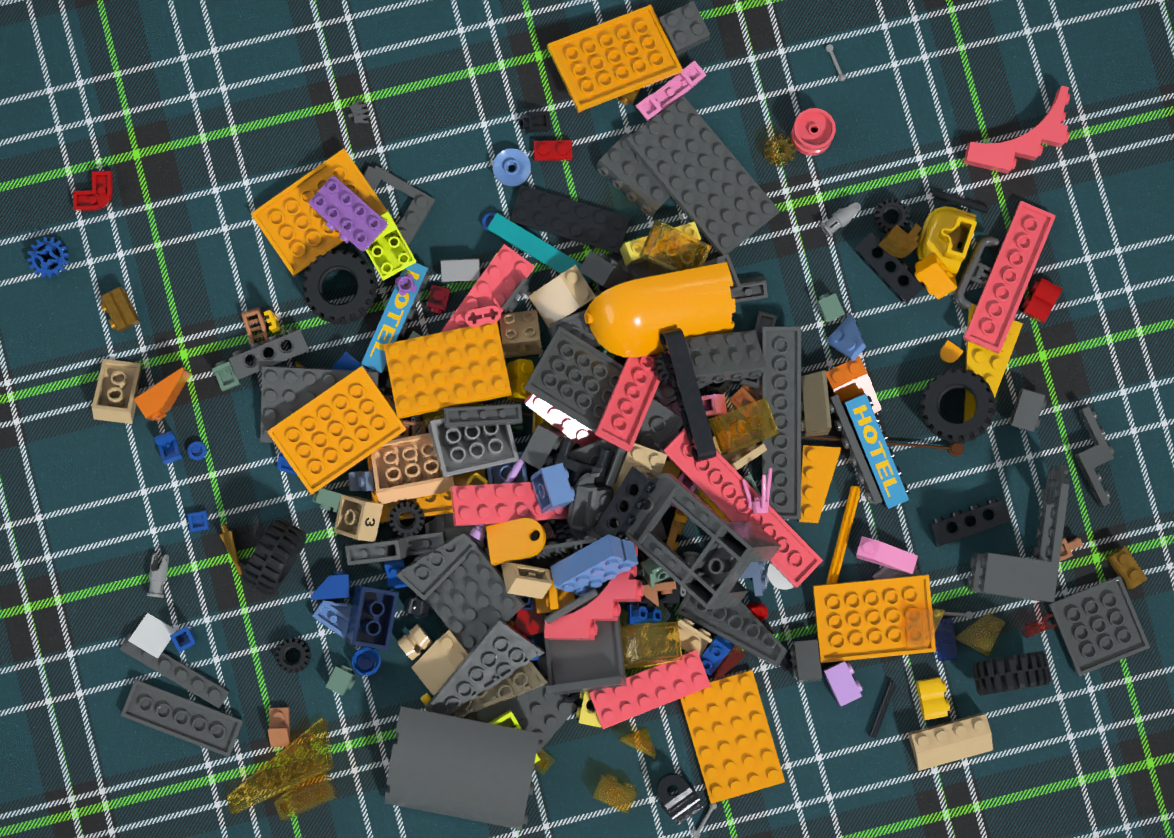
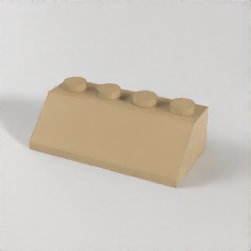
[908,713,993,771]

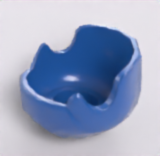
[351,647,381,676]

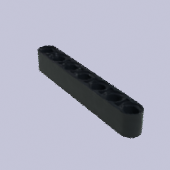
[660,328,716,462]

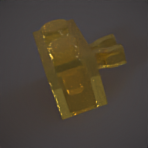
[592,773,638,814]

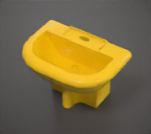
[916,206,977,277]

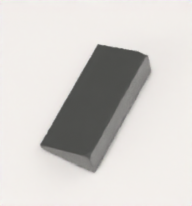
[731,275,768,303]

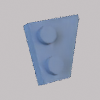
[826,314,866,361]
[312,600,352,639]

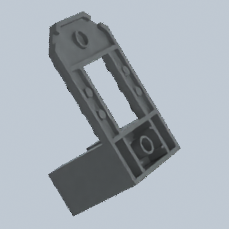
[967,465,1069,602]
[626,473,781,610]

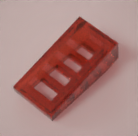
[714,645,746,680]

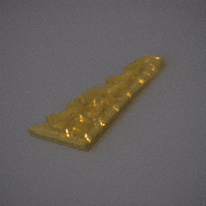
[227,717,334,815]

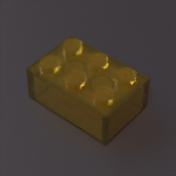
[639,221,712,272]

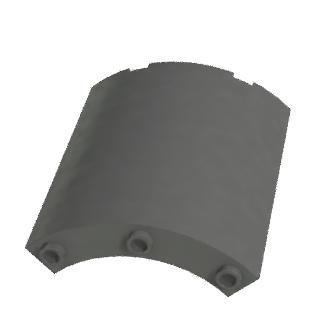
[385,706,543,830]

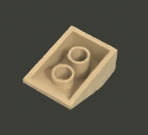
[528,265,596,328]
[92,359,141,424]
[611,443,667,497]
[411,630,469,696]

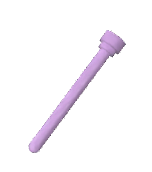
[469,457,525,542]

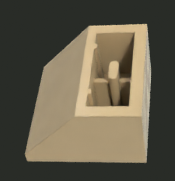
[501,562,552,599]

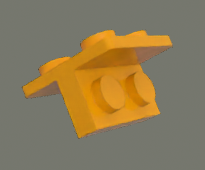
[535,570,576,614]

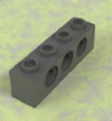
[229,327,310,380]

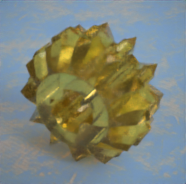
[763,134,796,167]

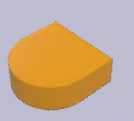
[940,340,963,363]

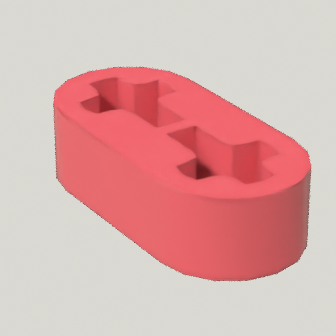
[465,305,501,327]

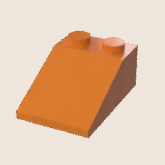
[826,356,882,418]
[134,367,191,422]

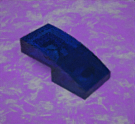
[933,618,958,662]

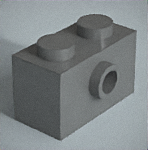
[1009,387,1047,432]
[790,639,822,683]

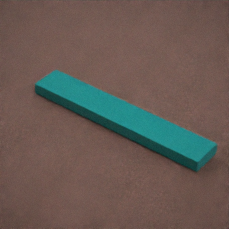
[487,213,591,283]

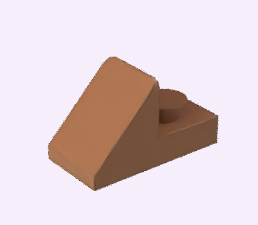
[643,581,676,607]
[268,707,290,747]

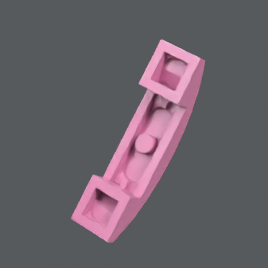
[635,60,706,121]

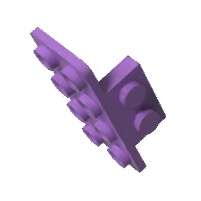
[309,176,388,252]

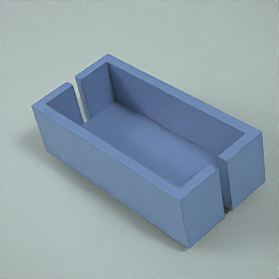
[550,534,638,596]

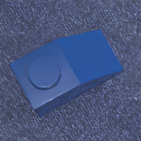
[311,571,352,600]

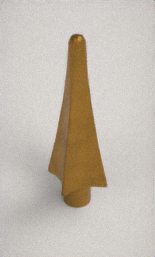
[219,524,242,575]

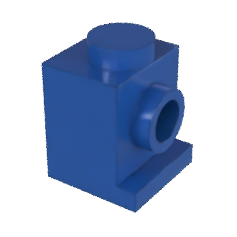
[170,626,198,653]

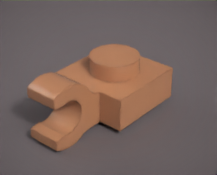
[1049,538,1083,561]

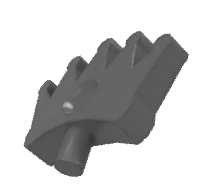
[348,99,370,124]

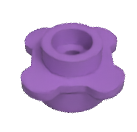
[395,274,417,296]

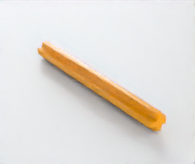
[826,486,861,584]

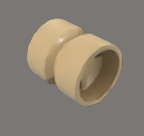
[397,624,433,661]

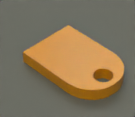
[486,518,546,565]

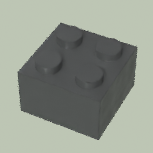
[659,1,711,56]
[579,251,637,289]
[520,422,565,470]

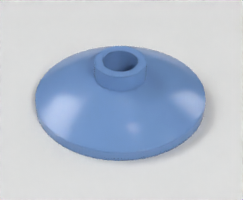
[493,148,531,186]

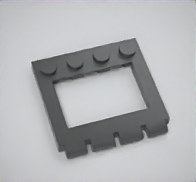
[363,166,436,247]

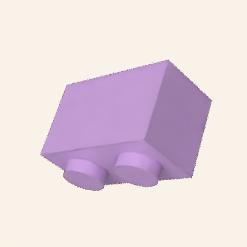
[822,661,863,706]

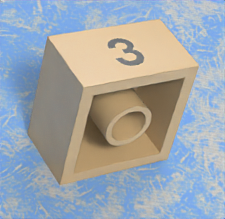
[333,494,383,542]

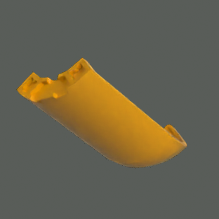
[584,262,736,357]

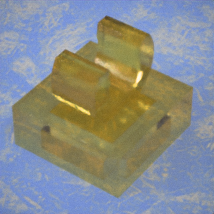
[534,749,556,775]

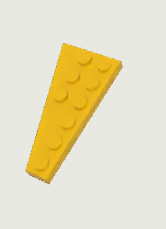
[963,303,1023,423]

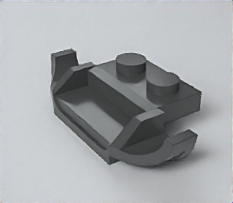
[567,472,613,541]
[425,513,493,549]

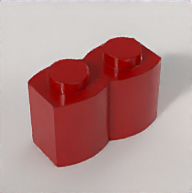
[1021,278,1062,324]

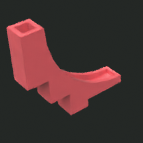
[963,86,1070,174]
[544,541,644,640]

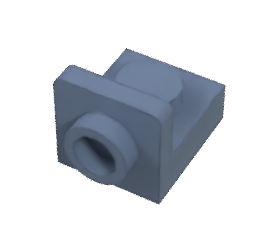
[348,470,374,491]

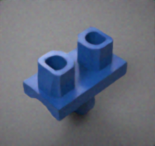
[626,605,661,628]

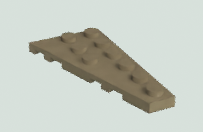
[425,660,548,718]

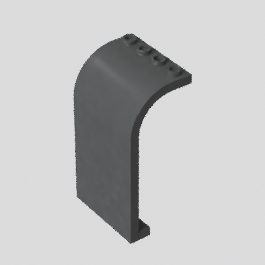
[526,536,627,696]

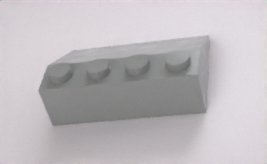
[428,418,519,478]

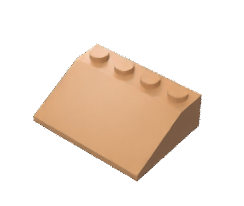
[371,433,455,504]

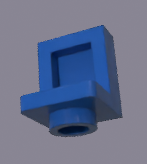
[154,431,183,465]

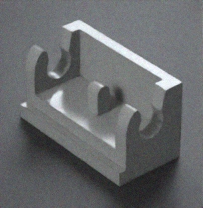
[441,258,480,282]

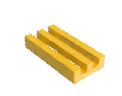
[263,310,282,334]

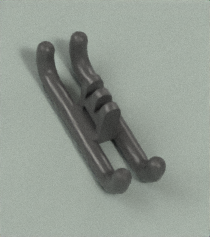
[954,237,999,310]

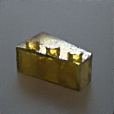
[274,761,338,821]

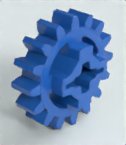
[27,237,70,279]

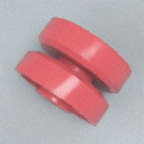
[791,108,836,156]

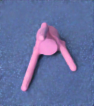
[742,468,772,513]

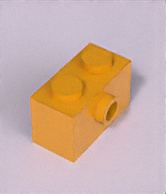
[915,252,957,300]

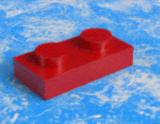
[534,140,572,161]

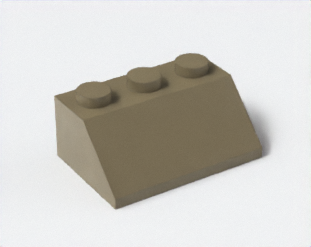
[801,371,832,437]

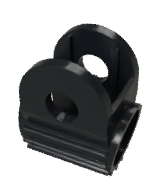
[657,773,703,825]

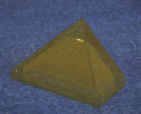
[619,727,656,758]

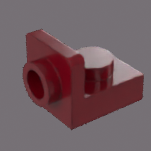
[426,285,451,314]

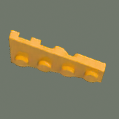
[798,445,841,523]

